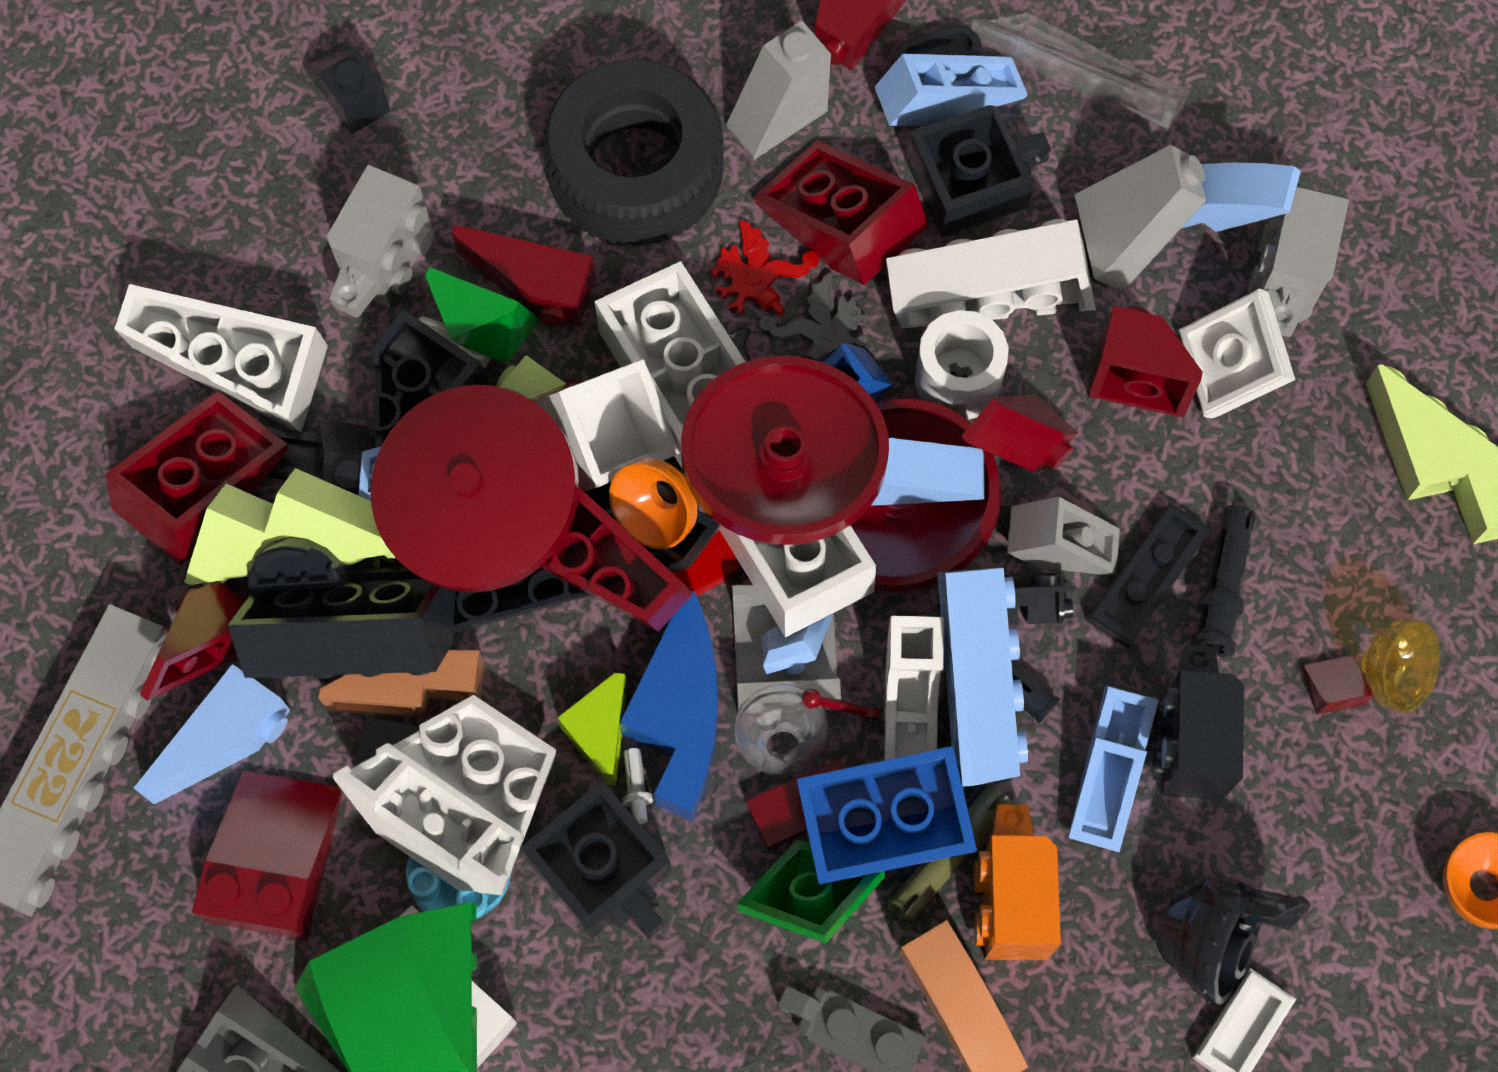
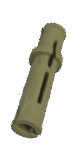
[887,783,1013,923]

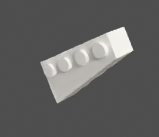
[886,219,1096,328]
[115,284,328,432]

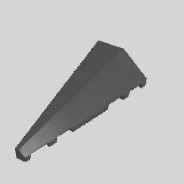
[177,985,340,1072]

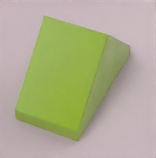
[558,673,628,785]

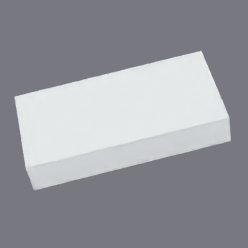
[1192,968,1296,1072]

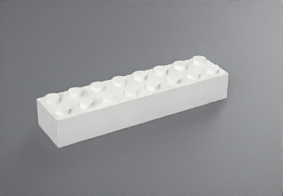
[594,261,876,637]

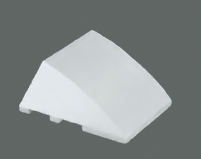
[333,695,556,895]

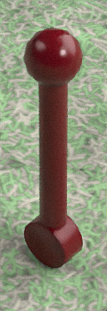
[801,688,881,720]

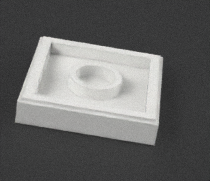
[1178,288,1295,418]

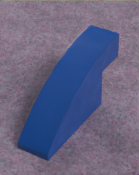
[620,590,718,822]

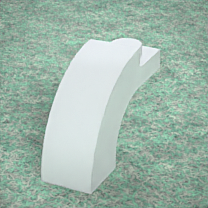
[884,616,944,760]

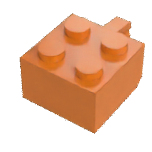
[973,804,1061,960]

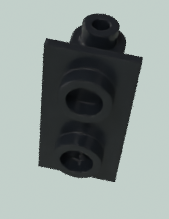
[1004,573,1075,625]

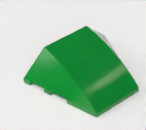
[294,902,477,1072]

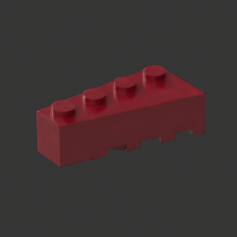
[541,487,693,632]

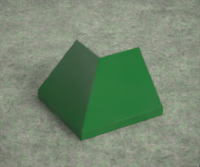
[425,267,539,364]
[737,839,885,944]

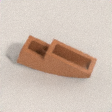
[318,650,485,718]
[899,920,1028,1072]

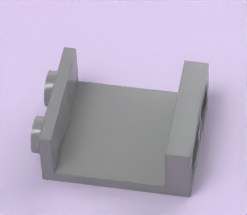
[732,579,841,715]

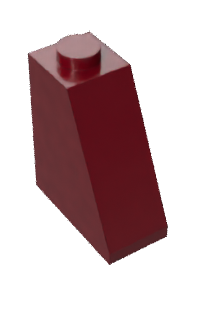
[815,0,907,71]

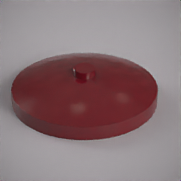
[681,356,889,545]
[371,385,579,592]
[850,399,1001,592]

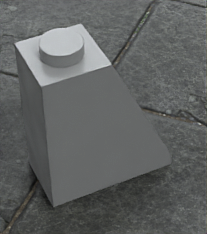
[726,21,831,160]
[1075,145,1206,289]

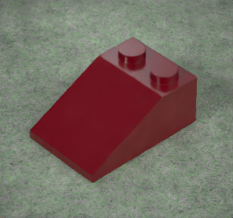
[753,140,928,285]
[105,391,288,565]
[192,770,343,941]

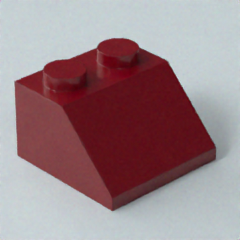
[1088,306,1203,418]

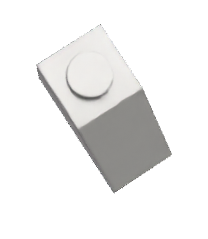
[1007,497,1120,576]

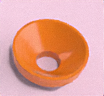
[609,458,697,549]
[1443,832,1498,929]

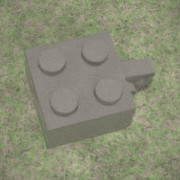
[327,165,434,318]
[1248,187,1349,337]

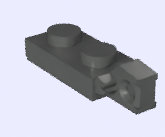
[777,986,926,1072]

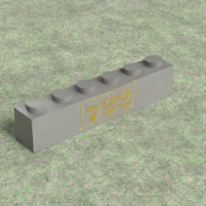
[0,604,168,917]

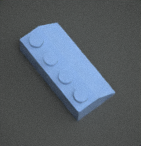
[937,567,1028,787]

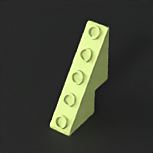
[1366,364,1498,544]
[184,468,395,586]

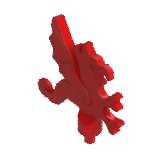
[711,220,819,316]

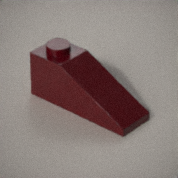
[452,224,595,327]
[961,394,1078,472]
[140,581,245,701]

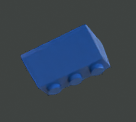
[797,746,977,885]

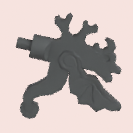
[759,272,869,362]

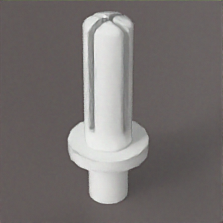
[622,748,653,824]

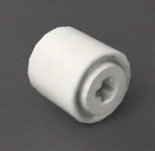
[914,310,1009,420]

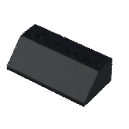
[227,566,456,680]

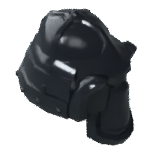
[1156,875,1311,1005]

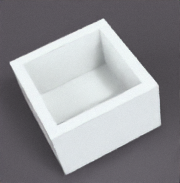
[534,359,679,491]

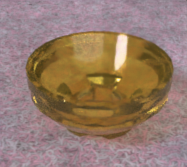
[1362,619,1440,713]

